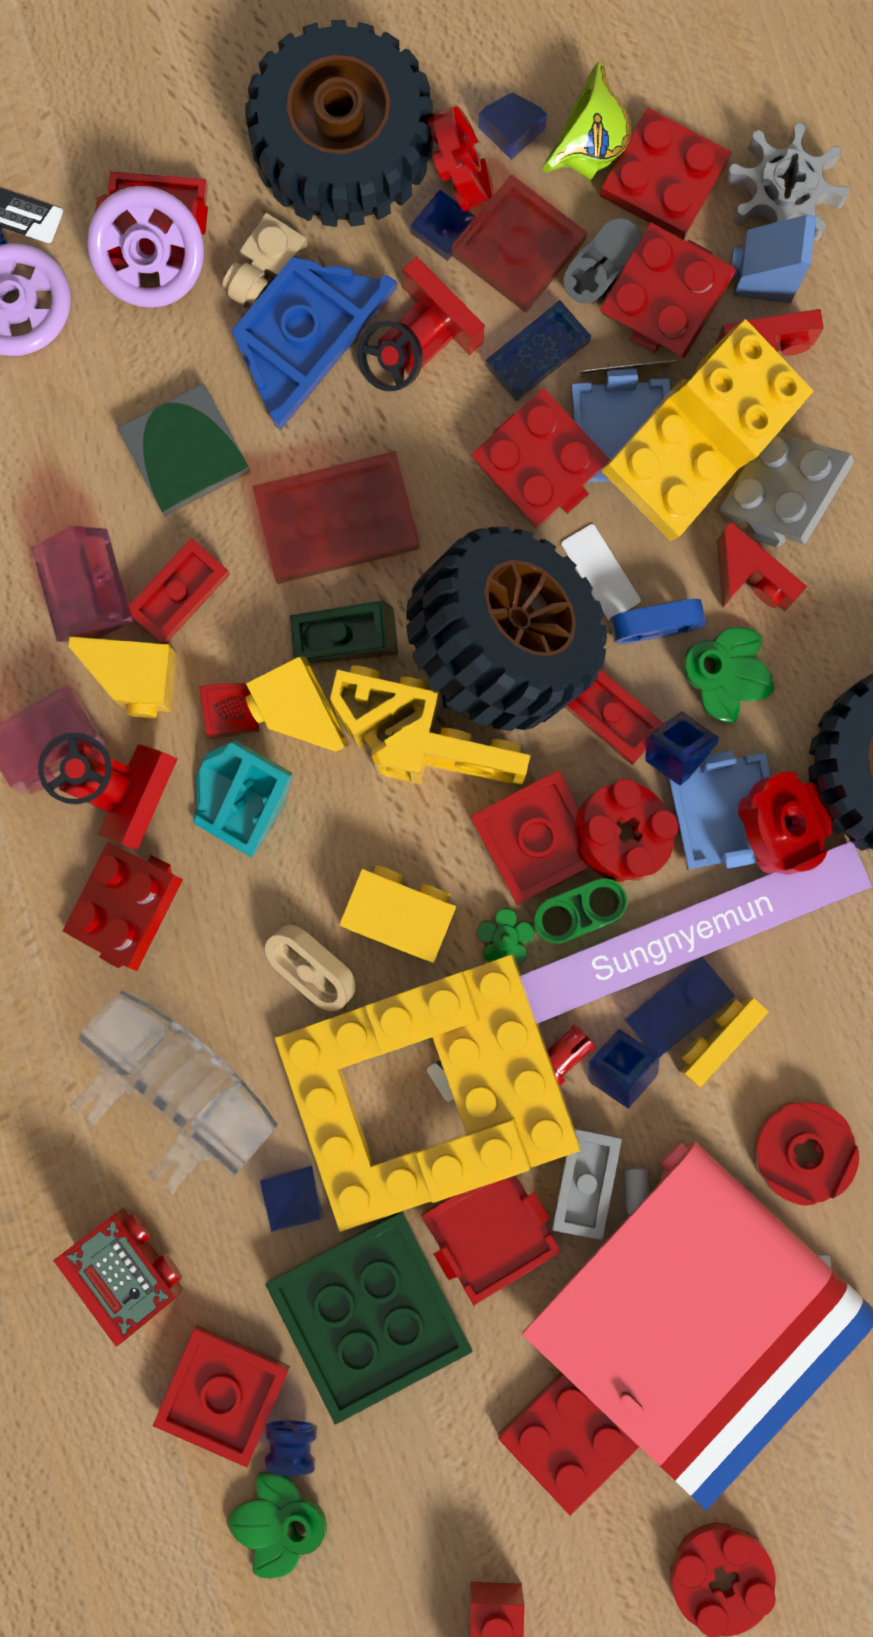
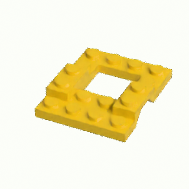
[274,954,581,1232]

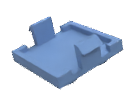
[571,369,670,483]
[666,750,771,870]

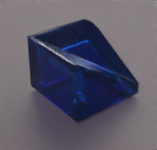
[478,92,547,160]
[645,711,719,785]
[588,1029,660,1109]
[260,1165,324,1232]

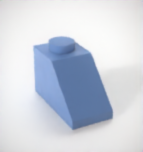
[729,215,817,303]

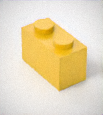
[339,865,456,964]

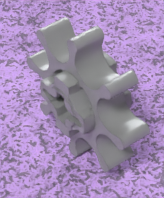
[725,123,849,242]

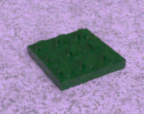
[265,1211,473,1425]

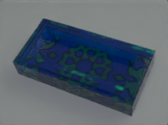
[485,300,591,402]

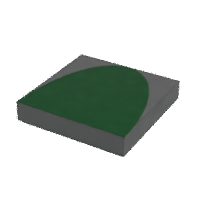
[118,383,251,516]

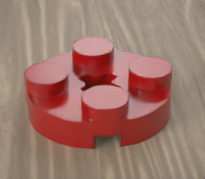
[427,105,494,212]
[738,771,832,875]
[576,778,678,882]
[754,1101,860,1206]
[670,1522,776,1637]

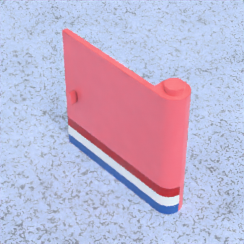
[522,1141,873,1511]

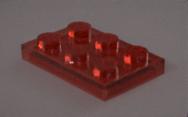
[252,451,420,584]

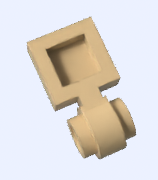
[222,213,307,308]

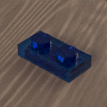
[623,956,735,1059]

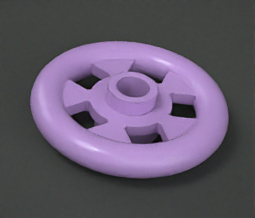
[87,186,204,308]
[0,243,71,356]

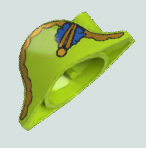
[541,61,631,180]

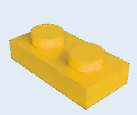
[679,997,769,1088]

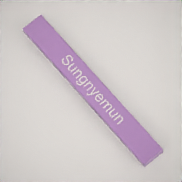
[521,841,872,1023]

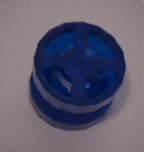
[263,1420,317,1476]

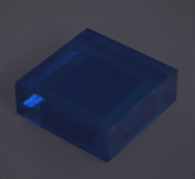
[410,190,478,261]

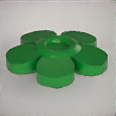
[477,908,534,964]

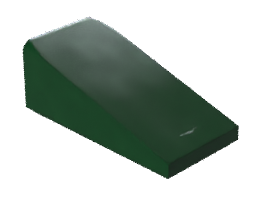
[290,600,398,663]

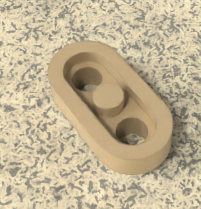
[265,925,356,1011]

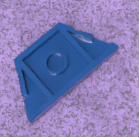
[231,257,397,430]

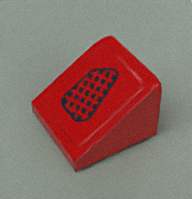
[199,683,260,739]

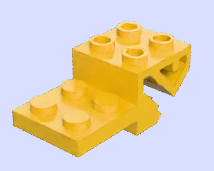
[601,319,814,542]
[330,665,530,787]

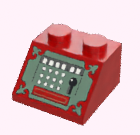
[53,1208,183,1347]

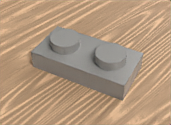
[551,1128,622,1241]

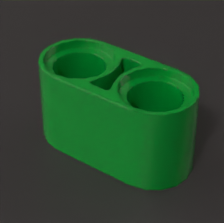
[532,878,628,945]

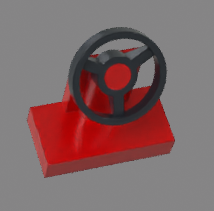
[358,256,485,391]
[38,732,178,851]

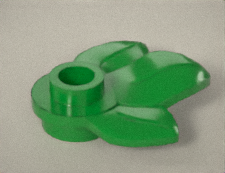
[682,627,775,724]
[226,1471,327,1579]

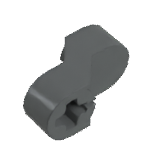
[563,218,642,304]

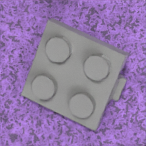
[719,432,855,547]

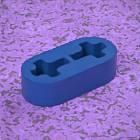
[610,599,706,644]

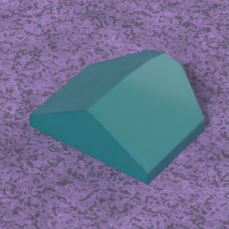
[194,740,293,857]

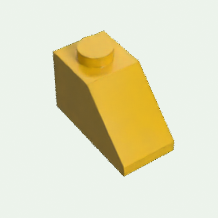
[68,637,177,718]
[245,657,350,752]

